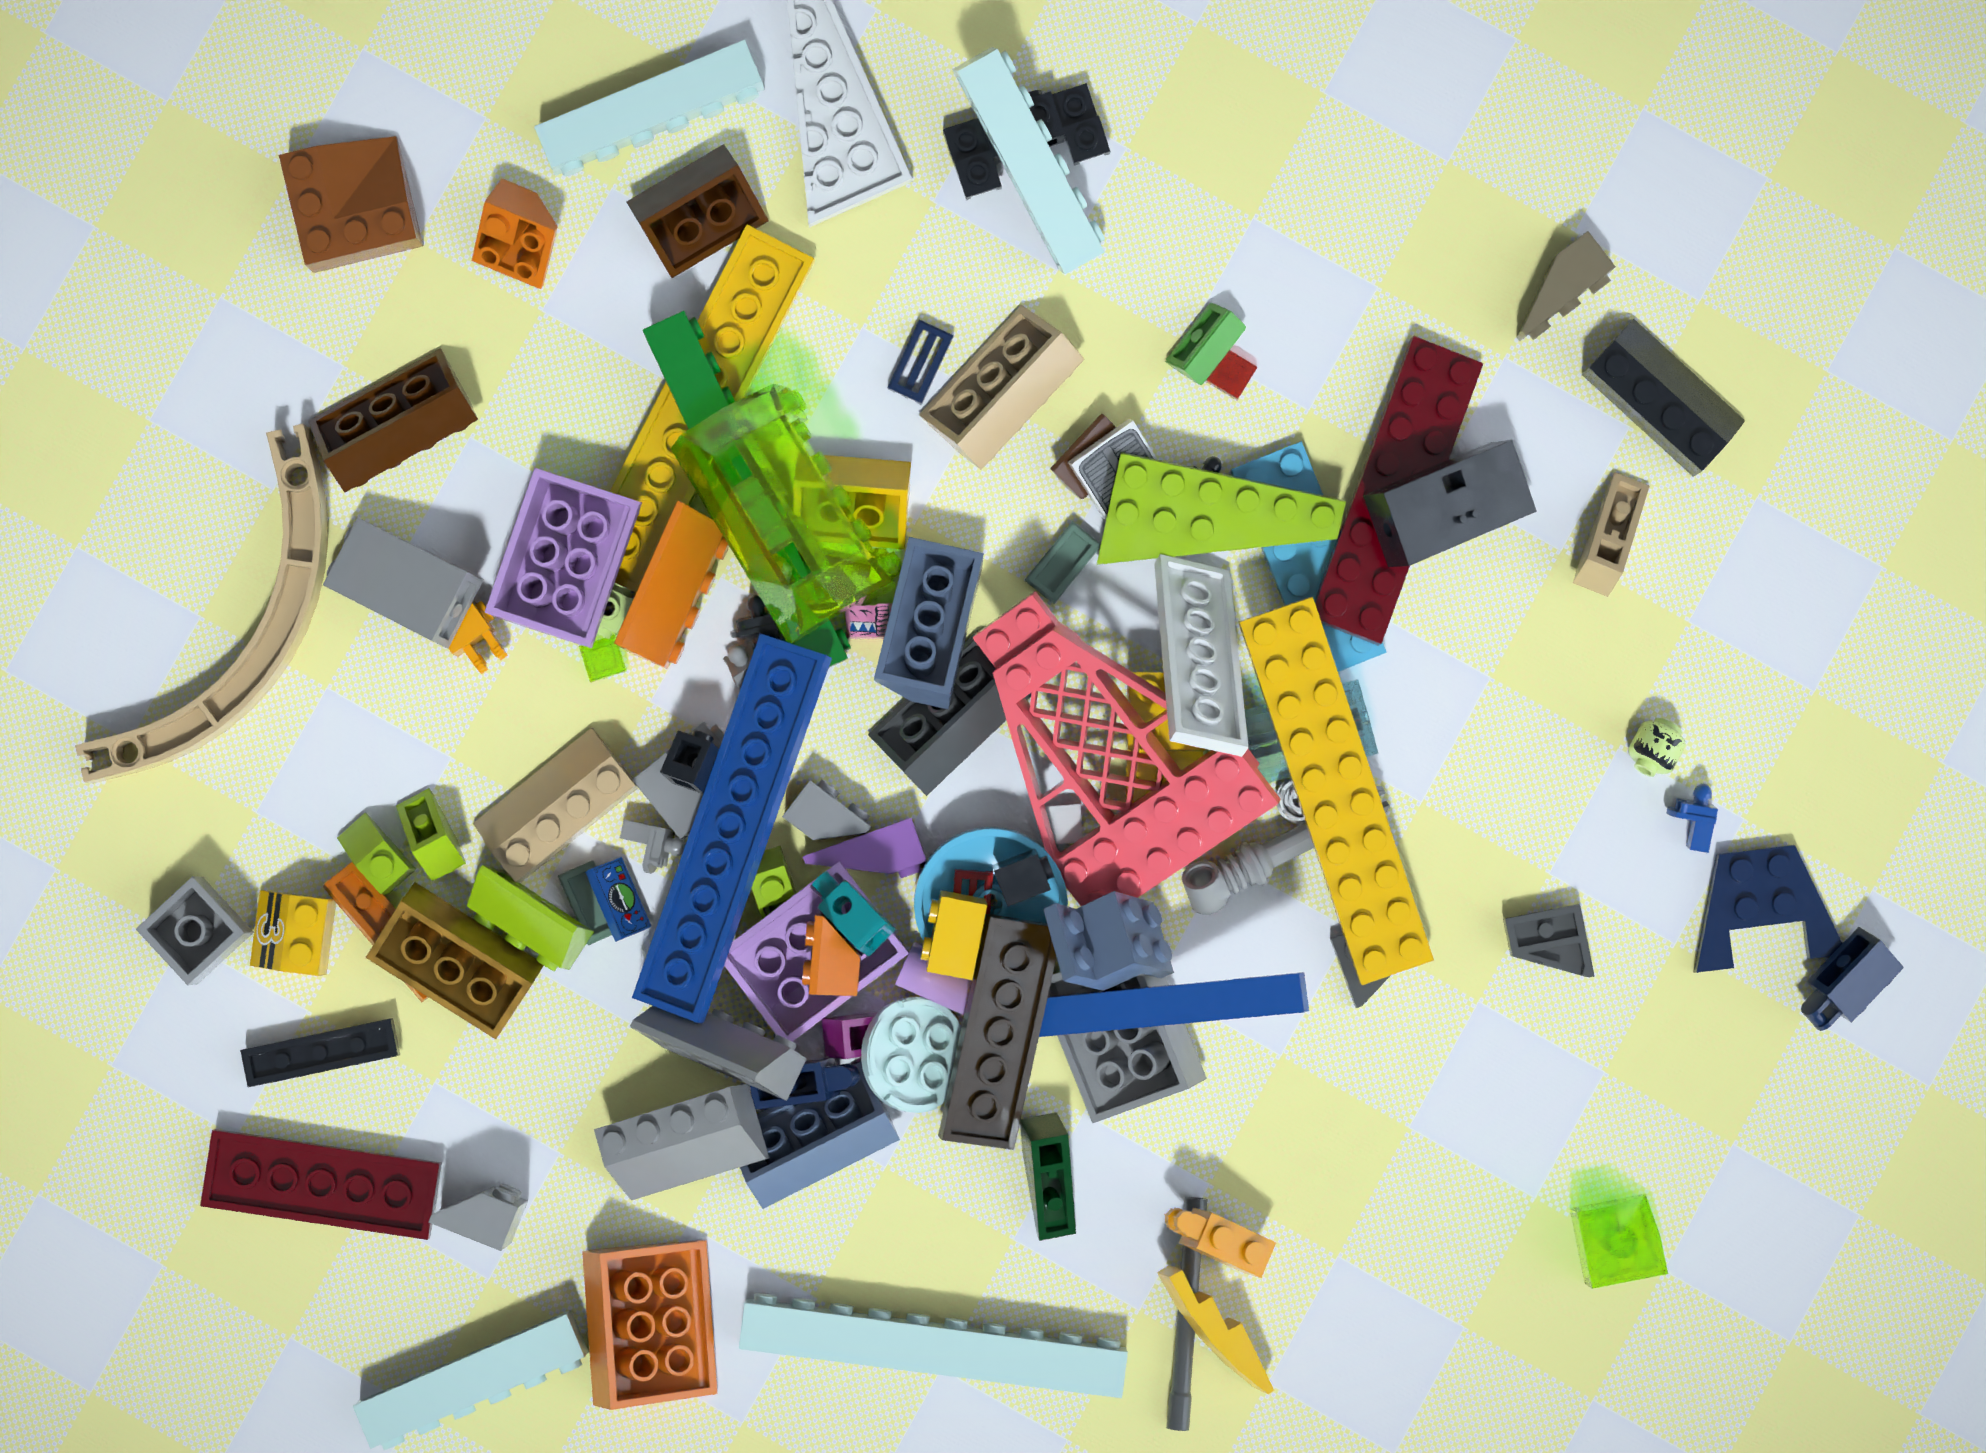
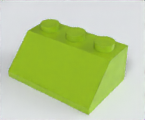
[467,865,594,972]

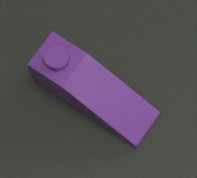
[803,818,927,878]

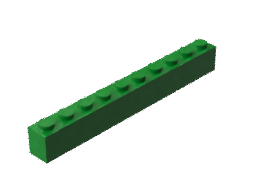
[642,310,851,668]

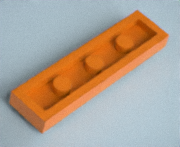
[323,862,429,1002]

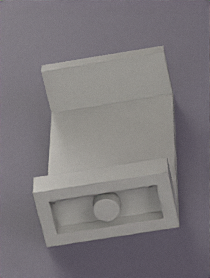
[323,517,483,649]

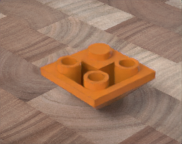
[471,179,558,289]
[802,914,861,996]

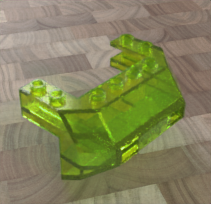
[671,383,902,644]

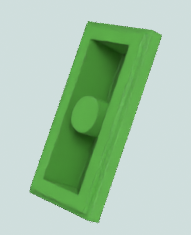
[1165,302,1246,385]

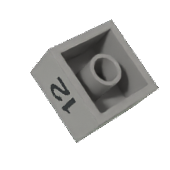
[136,876,254,986]

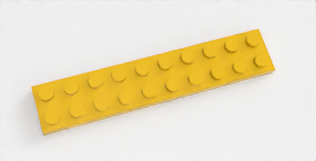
[610,224,815,593]
[1238,597,1434,985]

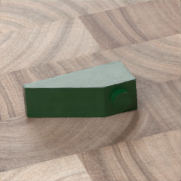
[1020,1112,1076,1241]

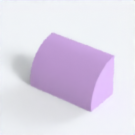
[895,942,972,1015]

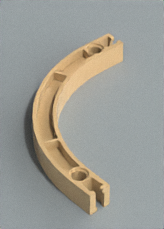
[75,424,328,784]

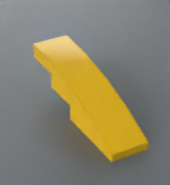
[1157,1265,1275,1394]

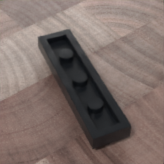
[240,1018,400,1088]

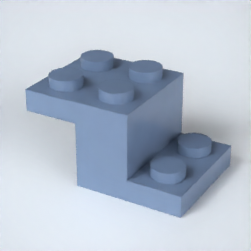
[1043,891,1174,991]

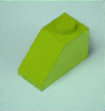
[396,788,466,881]
[337,812,417,894]

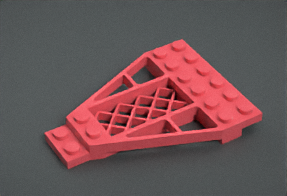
[972,591,1280,906]

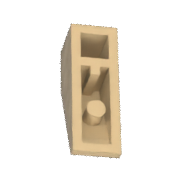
[1573,472,1650,597]

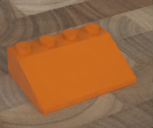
[614,501,731,670]
[582,1240,717,1410]

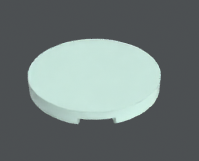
[861,997,961,1113]

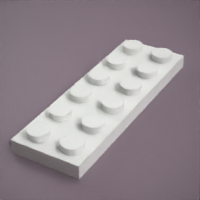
[1154,554,1248,757]

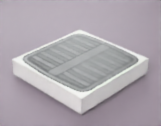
[1068,419,1157,522]

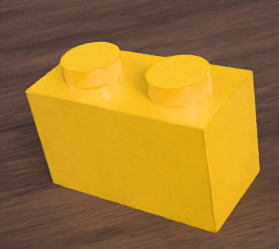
[920,890,987,980]

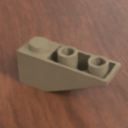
[1516,231,1616,341]

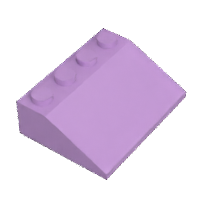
[485,468,642,648]
[724,861,909,1042]

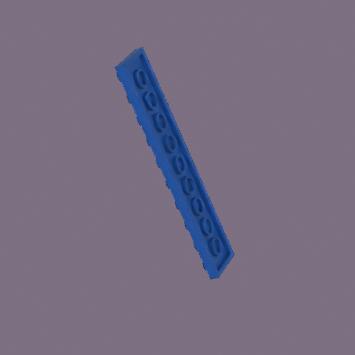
[632,634,832,1024]

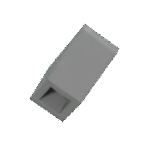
[782,779,872,840]

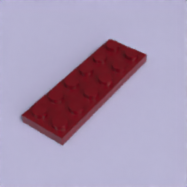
[200,1129,442,1240]

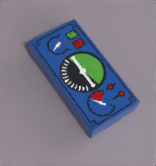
[585,857,652,942]

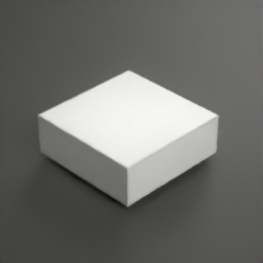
[1045,804,1083,844]

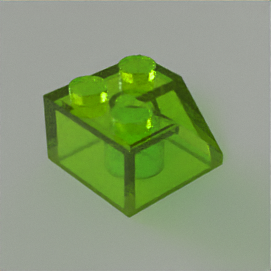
[1569,1194,1668,1289]

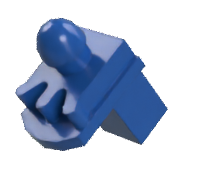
[1666,784,1718,853]

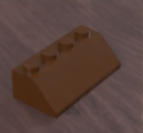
[308,348,478,493]

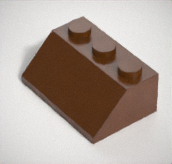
[626,144,769,278]

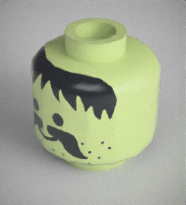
[1628,718,1686,777]

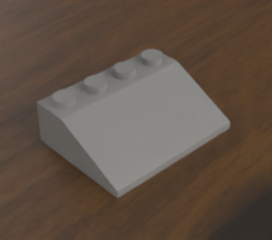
[1048,971,1207,1124]

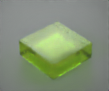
[579,635,628,683]

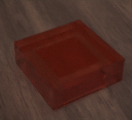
[1205,350,1258,401]

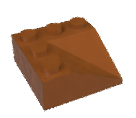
[279,136,423,273]

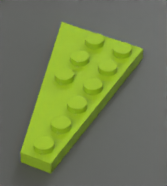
[1097,452,1346,565]

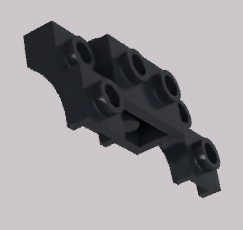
[943,83,1111,200]

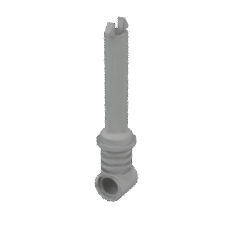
[1181,786,1390,915]

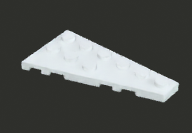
[787,0,913,228]

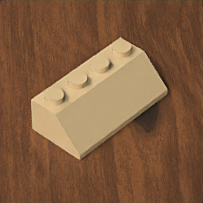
[919,305,1085,470]
[473,728,638,882]

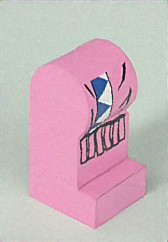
[845,603,892,639]

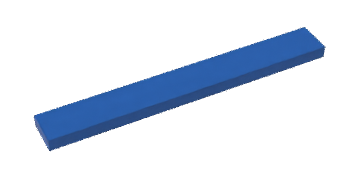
[1039,972,1309,1037]

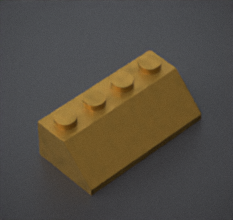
[365,882,544,1039]

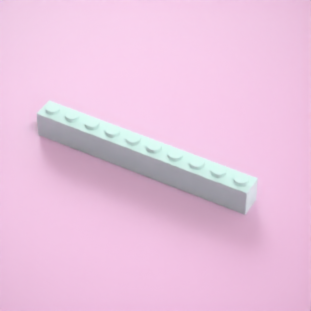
[739,1293,1128,1398]

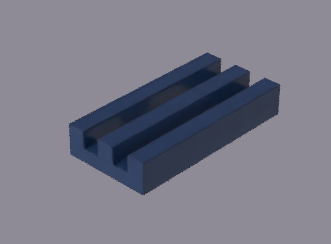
[887,319,954,405]

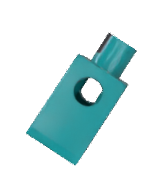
[810,871,897,956]

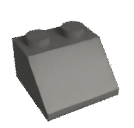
[428,1184,528,1251]

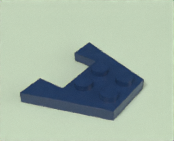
[1694,845,1842,973]

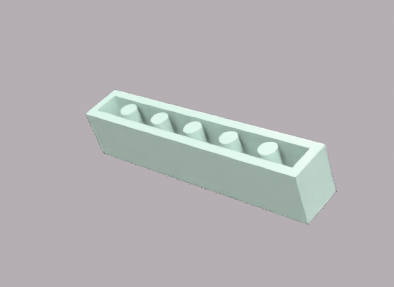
[534,40,765,177]
[952,47,1105,274]
[353,1310,589,1450]

